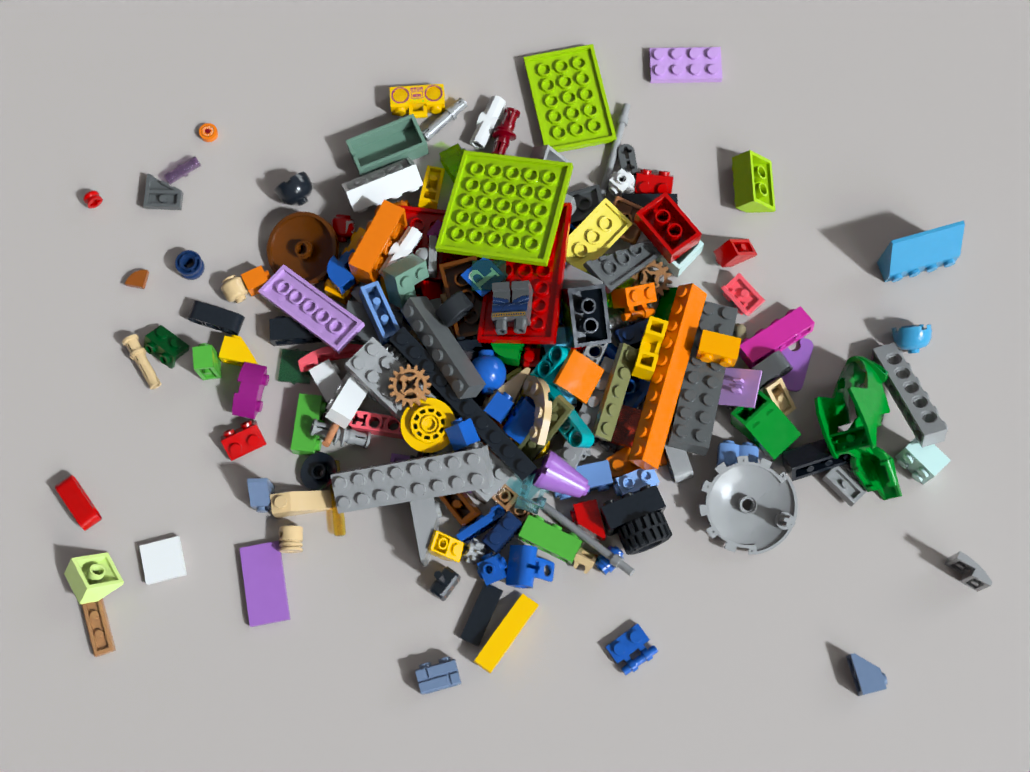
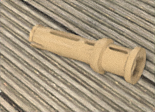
[122,334,162,390]

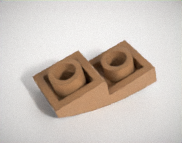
[492,484,535,526]

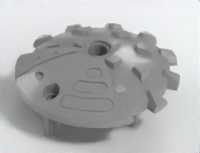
[699,456,798,555]

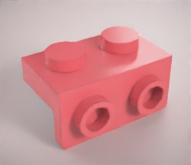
[721,273,766,316]

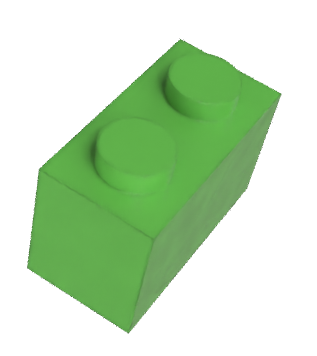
[192,343,222,380]

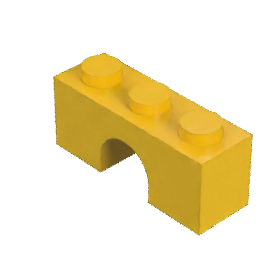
[631,316,669,381]

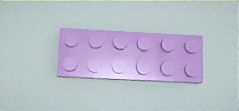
[258,264,365,353]

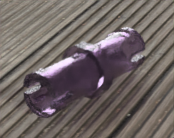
[164,156,201,185]

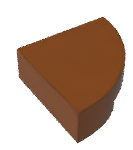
[125,270,149,289]

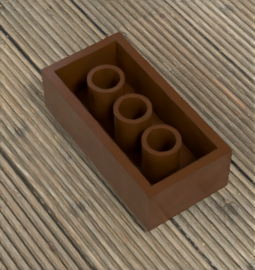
[439,256,483,339]

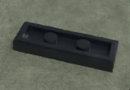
[460,583,503,647]

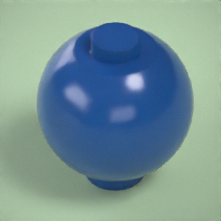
[471,350,506,395]

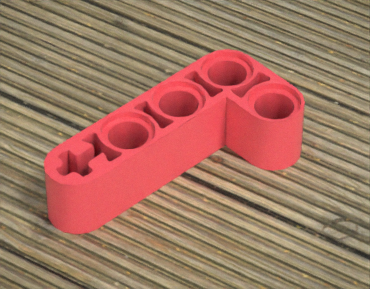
[348,411,404,439]

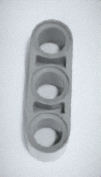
[663,426,694,483]

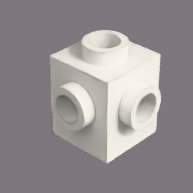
[608,168,635,197]

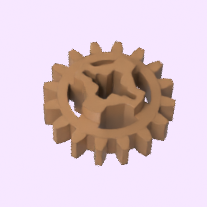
[631,260,672,300]
[388,364,432,408]

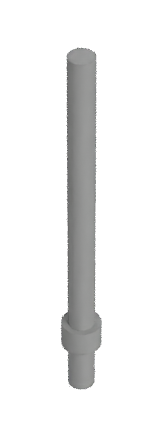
[600,103,630,200]
[539,500,635,576]

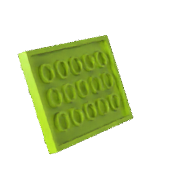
[524,44,617,153]

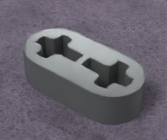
[618,144,637,177]

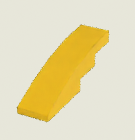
[474,593,539,674]

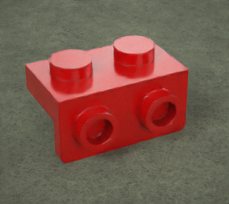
[634,169,674,194]
[221,420,267,461]

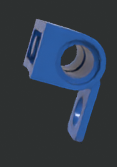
[503,396,535,444]
[506,545,555,589]

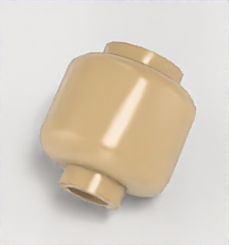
[221,275,249,304]

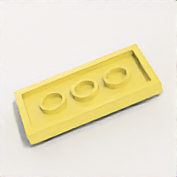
[566,198,633,272]

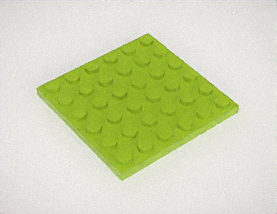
[435,150,573,267]

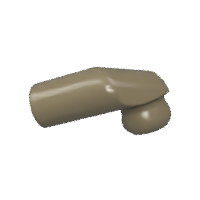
[734,323,747,341]

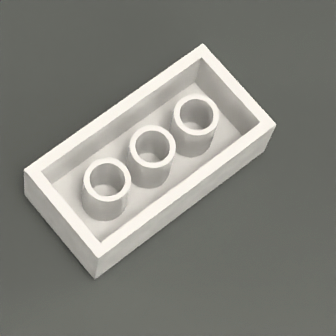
[341,157,423,213]

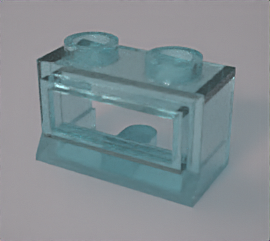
[515,473,549,514]

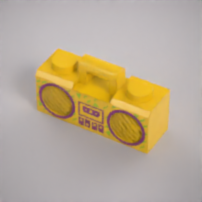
[390,84,445,118]

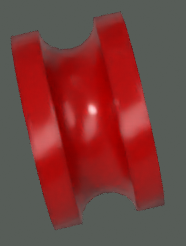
[83,191,103,208]

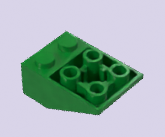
[730,390,801,460]

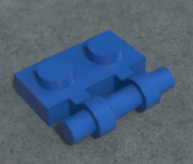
[605,623,658,675]

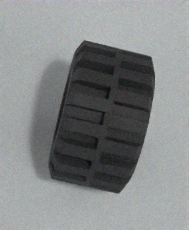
[617,512,673,555]

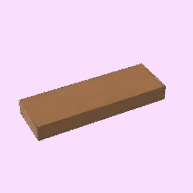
[81,598,116,657]

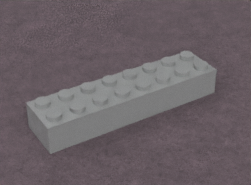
[330,445,495,514]

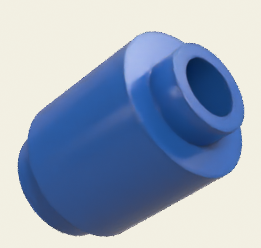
[594,545,624,575]

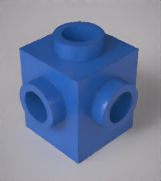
[477,552,507,586]

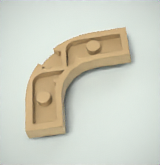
[523,375,552,445]

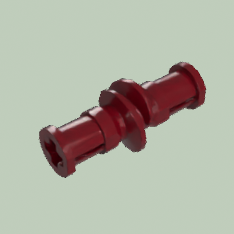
[490,107,520,155]

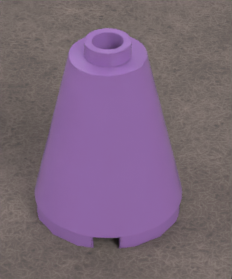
[532,450,590,498]

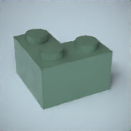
[382,254,429,309]

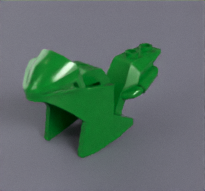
[814,355,902,500]

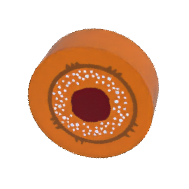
[199,123,218,142]

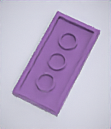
[240,541,291,627]

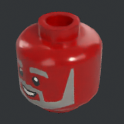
[331,214,355,242]

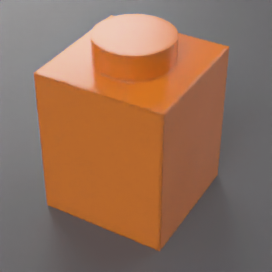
[241,265,271,296]

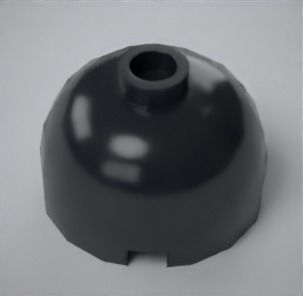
[274,172,312,206]

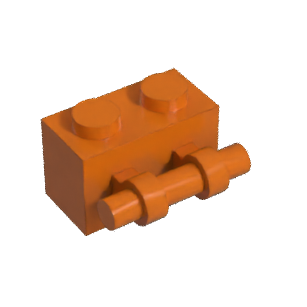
[611,282,657,322]

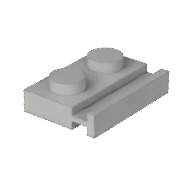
[822,464,867,507]

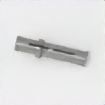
[422,97,468,141]

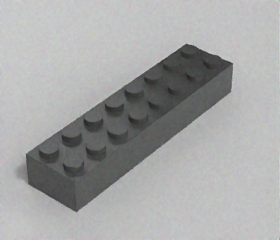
[668,301,738,456]

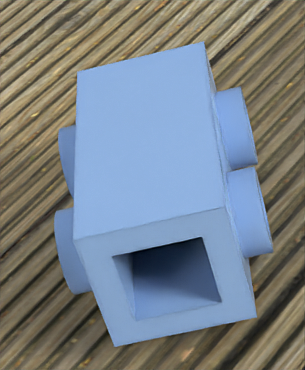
[613,468,660,499]

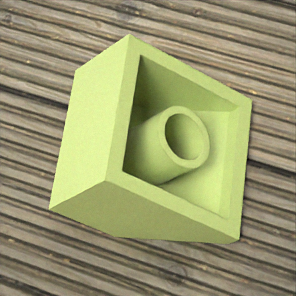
[64,552,124,604]

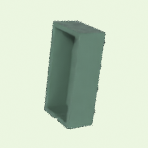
[346,114,429,176]

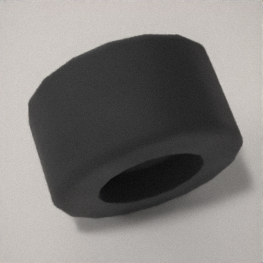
[435,291,473,327]

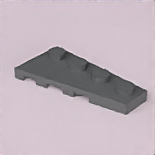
[583,240,661,294]

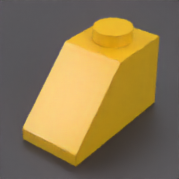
[218,335,259,367]

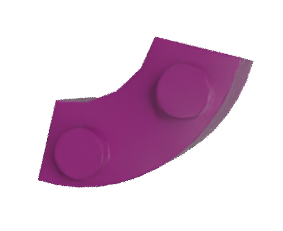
[232,362,269,419]

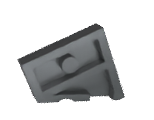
[143,174,183,210]

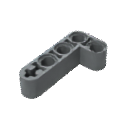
[726,350,793,410]

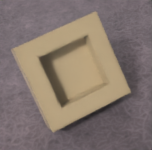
[573,547,598,574]

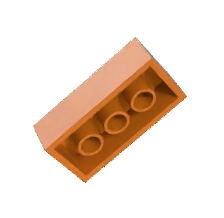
[348,200,407,284]

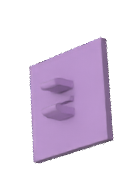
[718,368,762,408]

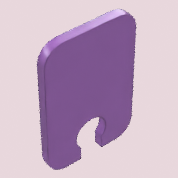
[768,337,813,392]

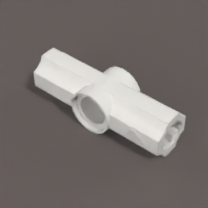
[470,95,506,149]
[379,226,423,278]

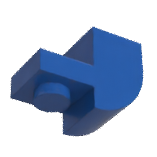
[327,248,356,295]

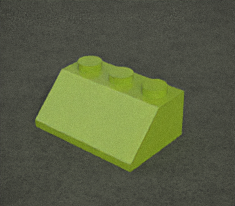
[732,150,776,213]

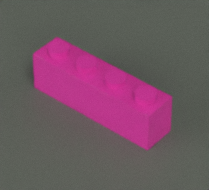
[738,306,815,369]

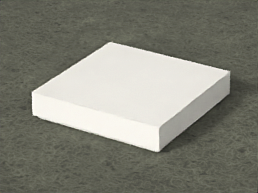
[139,536,187,585]

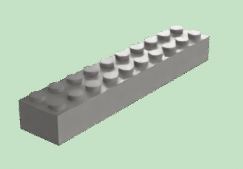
[344,337,514,504]

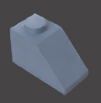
[247,478,275,513]
[846,653,888,696]

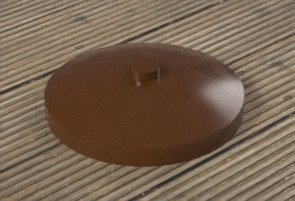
[267,212,339,285]

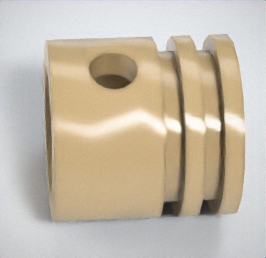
[279,526,303,553]

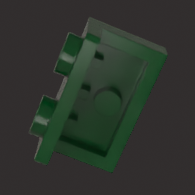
[143,325,189,369]

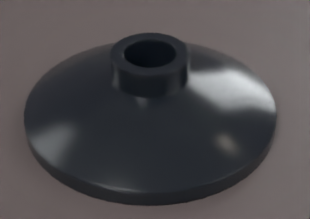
[300,452,337,491]

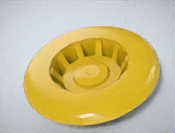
[401,398,456,453]

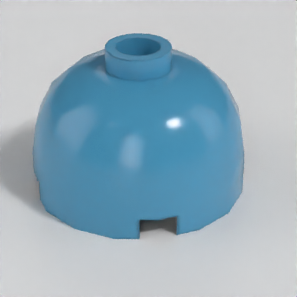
[892,324,932,354]

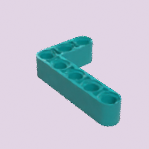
[530,345,594,448]

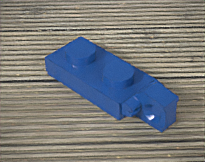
[456,504,505,543]

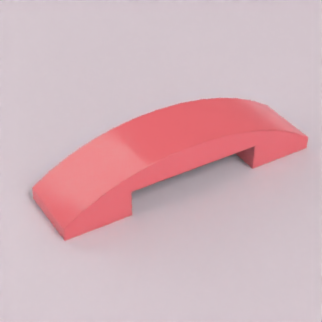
[298,344,364,372]

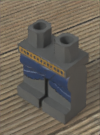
[491,280,533,335]

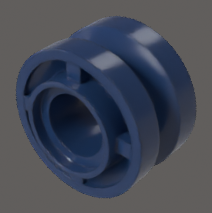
[175,250,205,280]

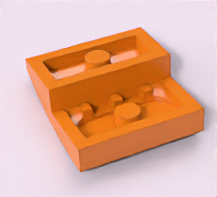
[553,349,604,404]

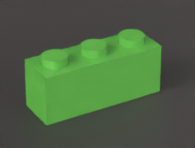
[291,393,327,456]
[518,514,582,565]

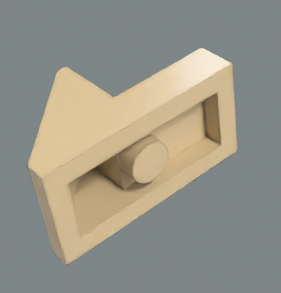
[763,377,796,416]

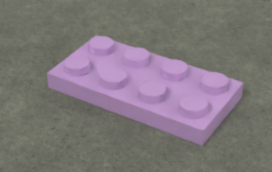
[649,47,722,83]

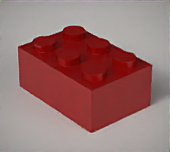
[634,192,702,264]

